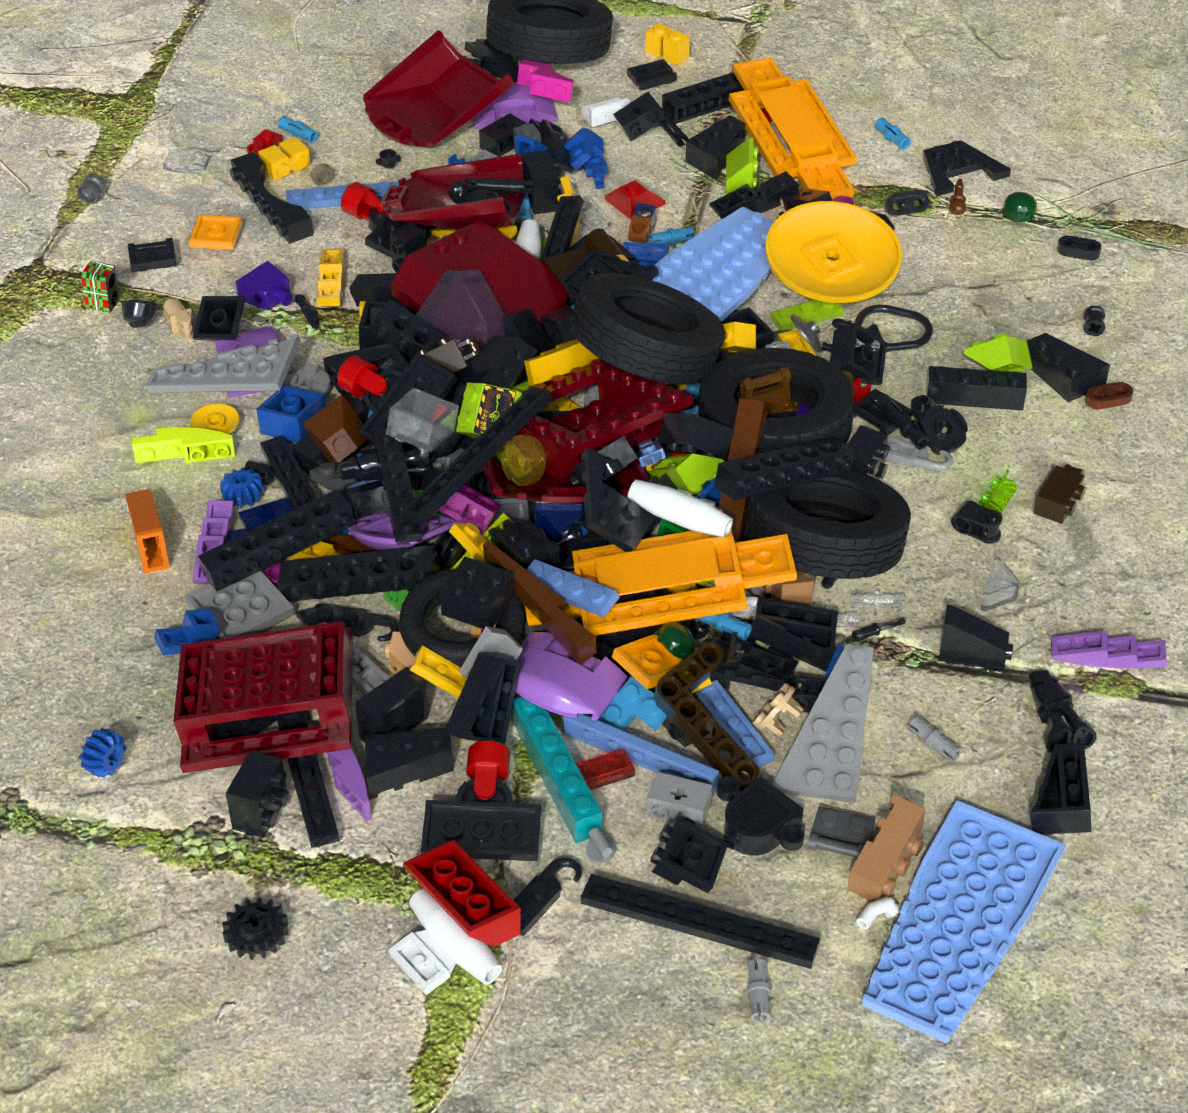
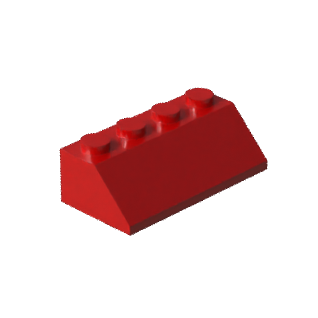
[403,840,521,947]

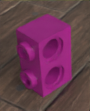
[438,484,501,535]

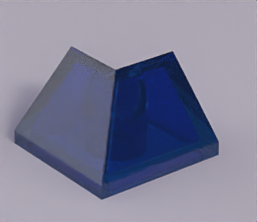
[535,503,585,538]

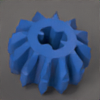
[220,467,264,508]
[79,728,127,778]

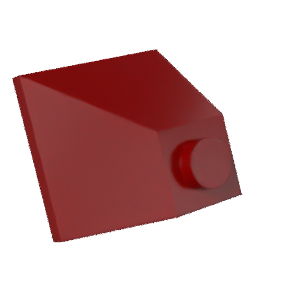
[605,180,666,220]

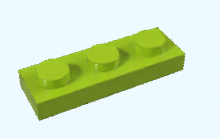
[770,300,844,330]

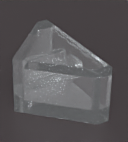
[980,557,1020,612]

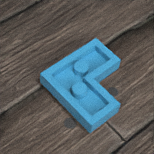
[598,676,667,731]

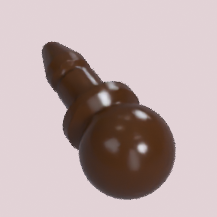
[949,179,966,215]

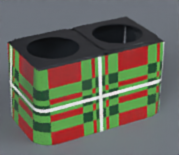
[81,260,120,314]

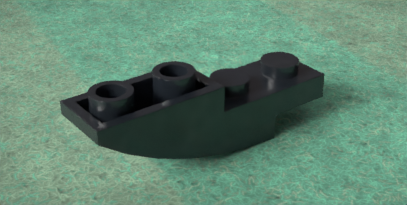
[464,39,519,80]
[528,118,574,173]
[709,171,798,219]

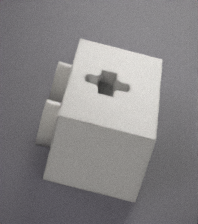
[647,772,713,829]

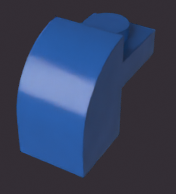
[564,128,604,170]
[154,608,219,655]

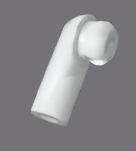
[856,896,900,930]

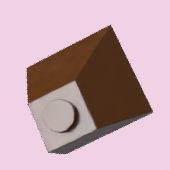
[302,395,367,464]

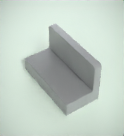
[459,626,523,678]

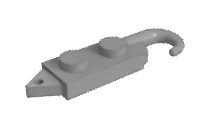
[885,436,953,472]

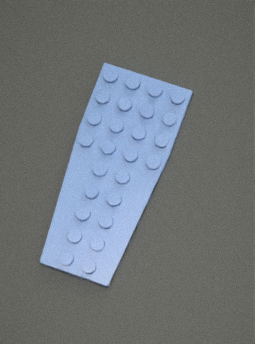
[653,207,775,322]
[862,800,1066,1043]

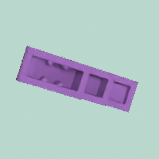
[192,500,235,584]
[1052,631,1167,669]
[320,724,371,822]

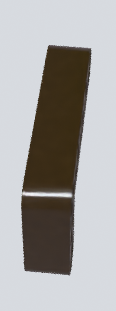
[653,642,759,791]

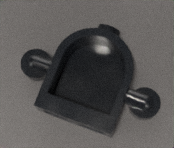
[569,436,637,486]
[717,776,804,856]

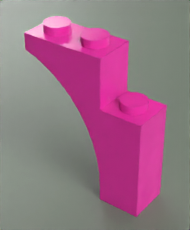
[517,59,574,102]

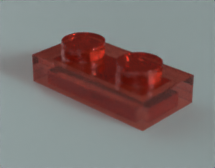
[576,749,635,790]

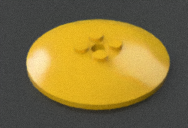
[765,201,902,303]

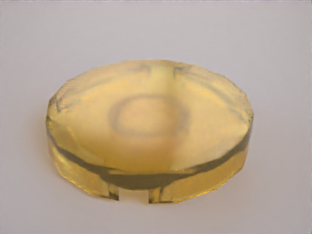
[501,434,546,486]

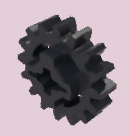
[222,897,289,960]

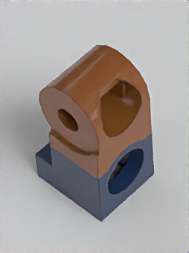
[628,203,657,243]

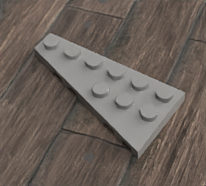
[146,334,301,393]
[772,644,874,803]

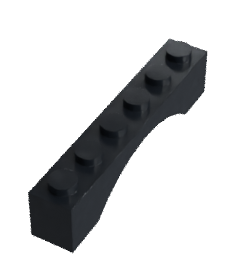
[230,152,313,244]

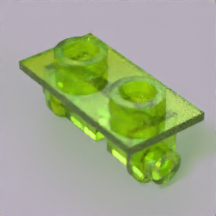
[978,470,1017,518]

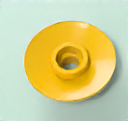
[190,404,239,434]

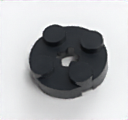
[918,405,968,455]

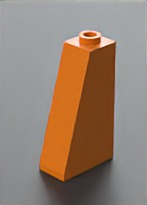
[125,489,170,574]

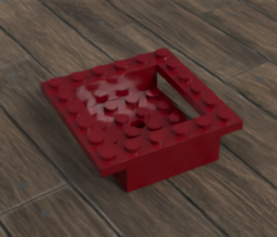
[511,359,693,479]
[173,621,353,773]

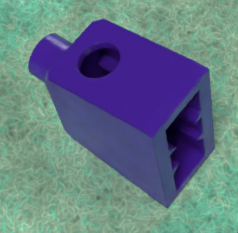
[236,261,293,310]

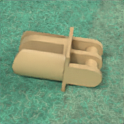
[163,298,194,340]

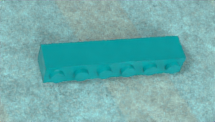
[512,697,602,843]

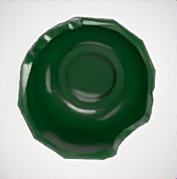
[1002,192,1037,222]
[654,622,695,659]

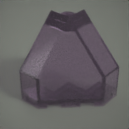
[416,269,506,352]

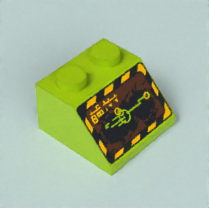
[456,383,522,442]

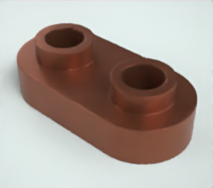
[1085,382,1133,410]

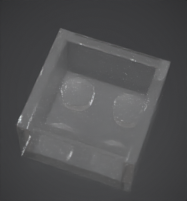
[386,388,459,452]

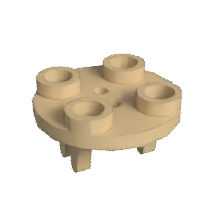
[752,683,804,736]

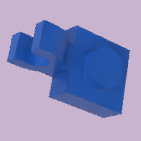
[582,156,608,189]

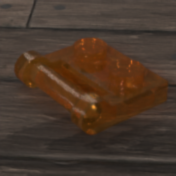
[740,367,792,416]

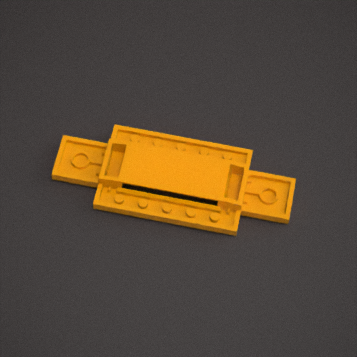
[729,57,857,200]
[525,530,797,636]

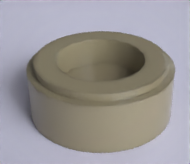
[311,163,333,185]

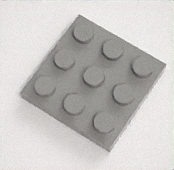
[184,570,295,639]

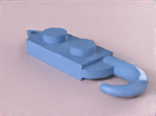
[634,437,666,467]

